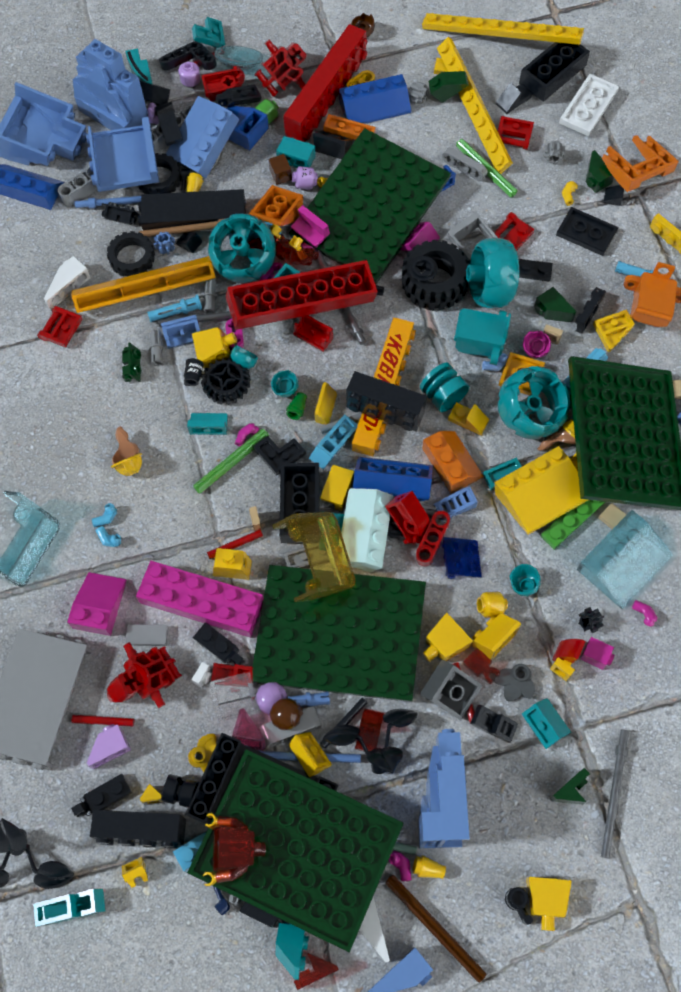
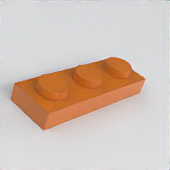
[323,114,376,140]

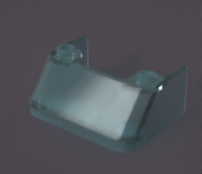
[0,491,60,586]

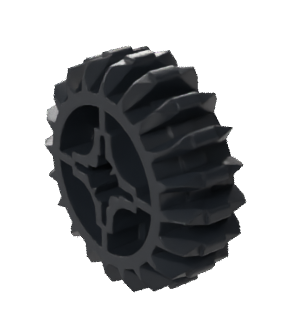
[201,357,251,405]

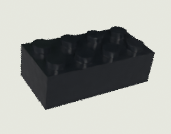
[519,42,590,102]
[346,371,427,432]
[279,463,320,543]
[90,810,186,849]

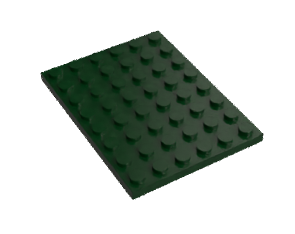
[289,128,451,284]
[568,356,681,510]
[252,565,426,702]
[187,750,404,953]

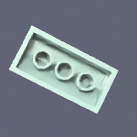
[336,488,393,573]

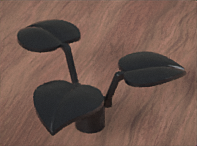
[323,709,418,774]
[0,818,75,889]

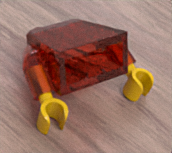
[270,224,319,266]
[203,813,266,886]

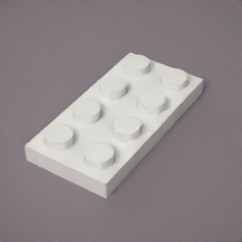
[559,74,619,136]

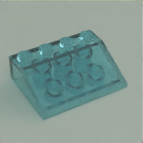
[577,510,673,609]

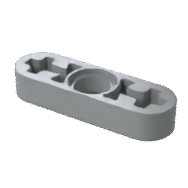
[442,147,488,181]

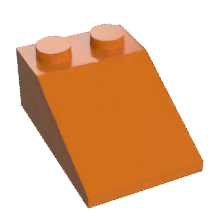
[249,185,303,227]

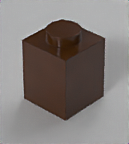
[268,154,292,185]

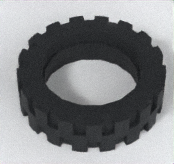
[138,153,181,194]
[107,231,155,277]

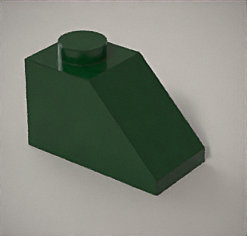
[428,71,469,103]
[585,150,614,193]
[534,287,576,323]

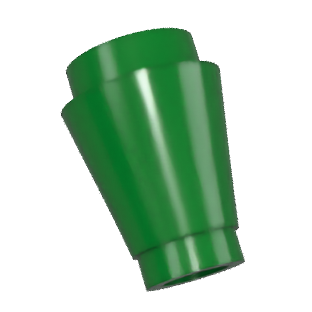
[286,392,307,420]

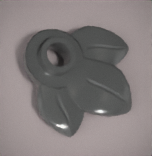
[494,664,535,702]

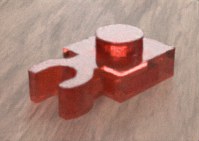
[463,648,500,684]

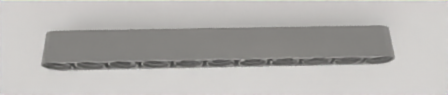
[58,97,210,206]

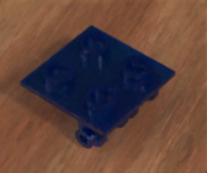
[442,537,482,579]

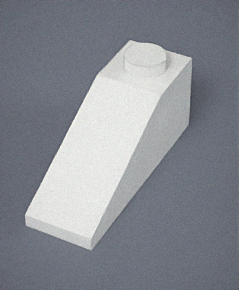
[44,256,91,310]
[359,897,390,962]

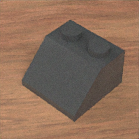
[420,659,483,720]

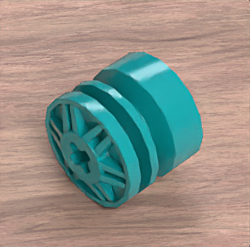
[420,362,470,412]

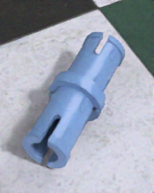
[287,691,330,708]

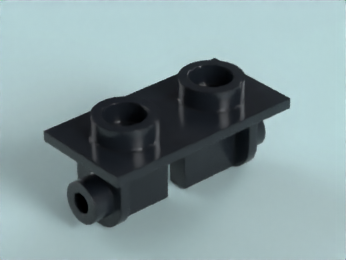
[102,202,140,225]

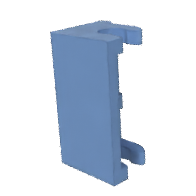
[161,315,200,349]

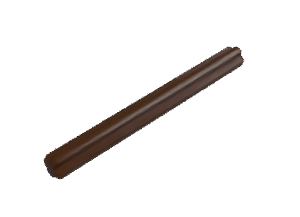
[385,875,487,983]

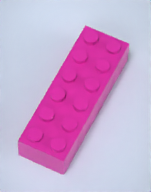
[136,560,264,638]

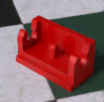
[293,315,333,352]

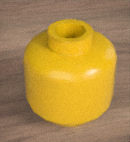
[477,591,508,618]

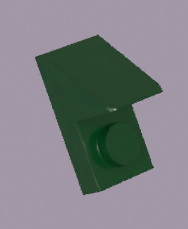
[550,768,590,805]

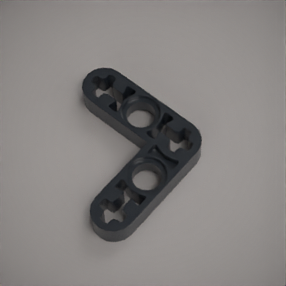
[159,41,217,70]

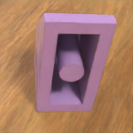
[87,724,131,769]

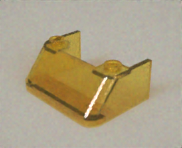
[272,512,355,602]

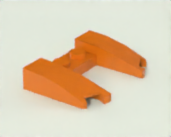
[602,135,679,192]

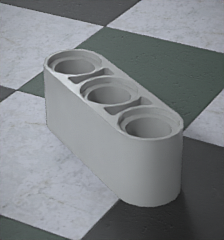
[259,706,322,748]

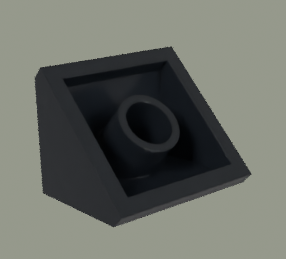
[313,130,354,159]

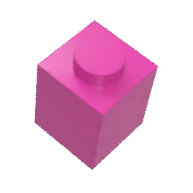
[580,637,615,670]

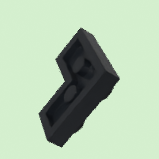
[253,436,306,476]

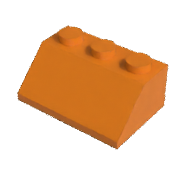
[422,431,484,494]

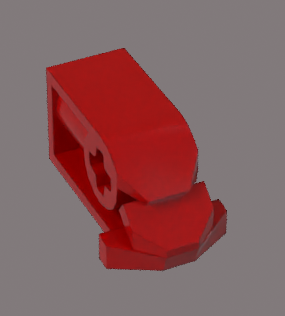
[201,66,245,102]
[385,491,430,544]

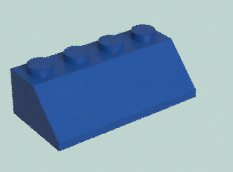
[339,74,411,124]
[0,164,65,210]
[353,456,433,501]

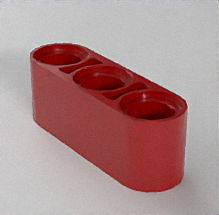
[416,511,450,567]

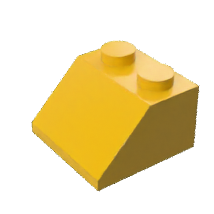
[472,613,521,663]

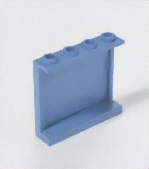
[86,117,159,192]

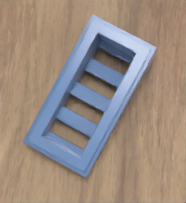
[434,486,478,521]

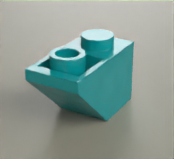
[275,923,309,980]

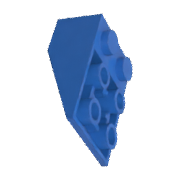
[226,106,269,151]

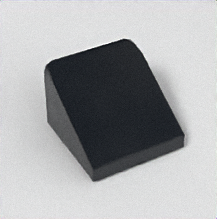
[603,185,624,206]
[176,232,202,253]

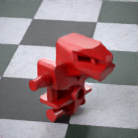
[254,39,306,97]
[107,642,182,709]

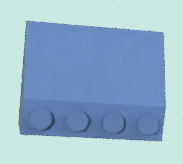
[166,96,239,179]

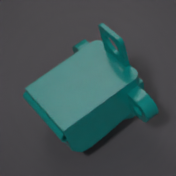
[454,308,511,365]

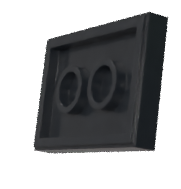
[556,207,619,256]

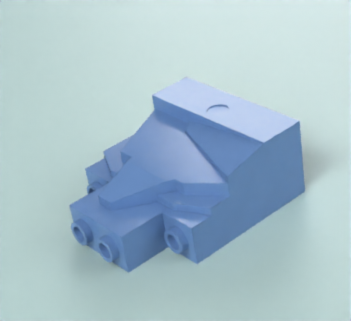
[73,39,148,130]
[0,82,88,166]
[418,729,470,849]

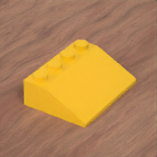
[495,446,588,535]

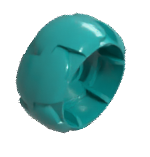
[208,213,276,283]
[466,238,519,308]
[498,366,571,439]

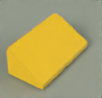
[314,382,337,425]
[289,732,332,777]

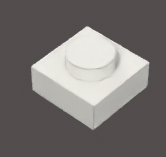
[191,662,212,688]

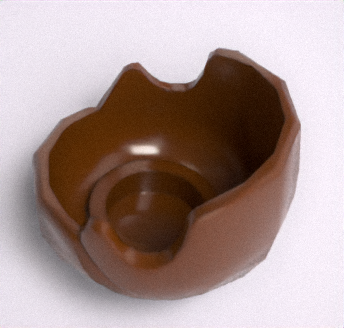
[351,13,375,38]
[270,698,303,730]

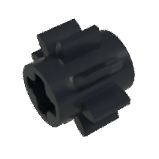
[578,607,604,633]

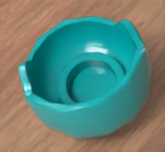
[231,345,258,369]
[271,370,299,398]
[510,564,541,596]

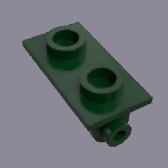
[122,342,142,382]

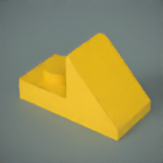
[448,402,489,435]

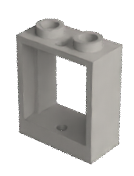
[448,212,498,265]

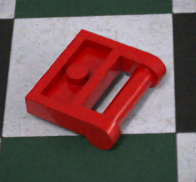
[498,116,534,150]
[493,212,534,251]
[37,306,83,348]

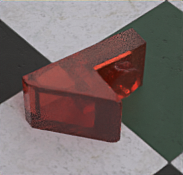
[355,709,384,752]
[294,953,339,990]

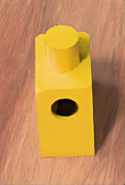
[192,327,237,369]
[212,548,252,580]
[422,613,473,662]
[526,877,571,931]

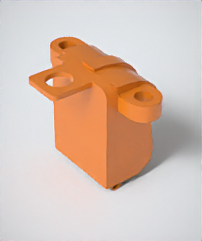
[624,262,681,327]

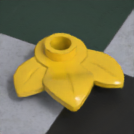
[188,734,216,772]

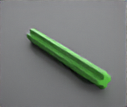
[456,139,517,198]
[193,429,269,494]

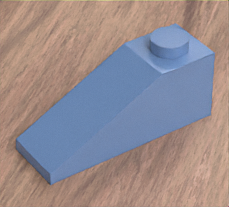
[367,948,433,992]

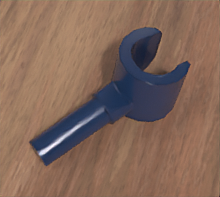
[213,886,230,915]

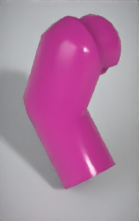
[235,423,259,447]
[631,600,657,627]
[388,851,412,881]

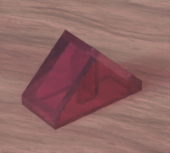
[232,708,266,751]

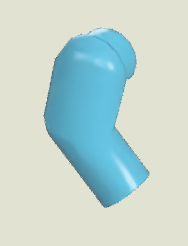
[92,503,117,527]
[95,526,122,547]

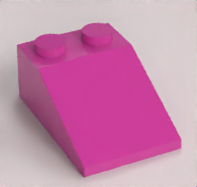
[67,572,127,636]

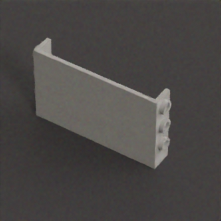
[0,628,92,770]

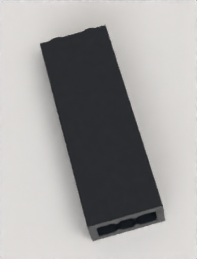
[138,189,246,230]

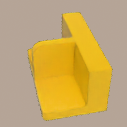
[320,465,354,512]

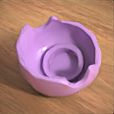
[256,682,287,716]

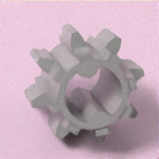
[408,81,429,103]
[544,140,565,164]

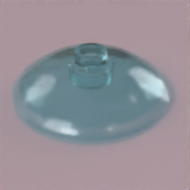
[214,46,263,71]

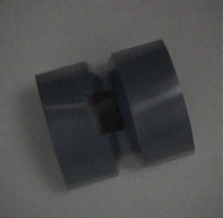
[162,774,199,808]

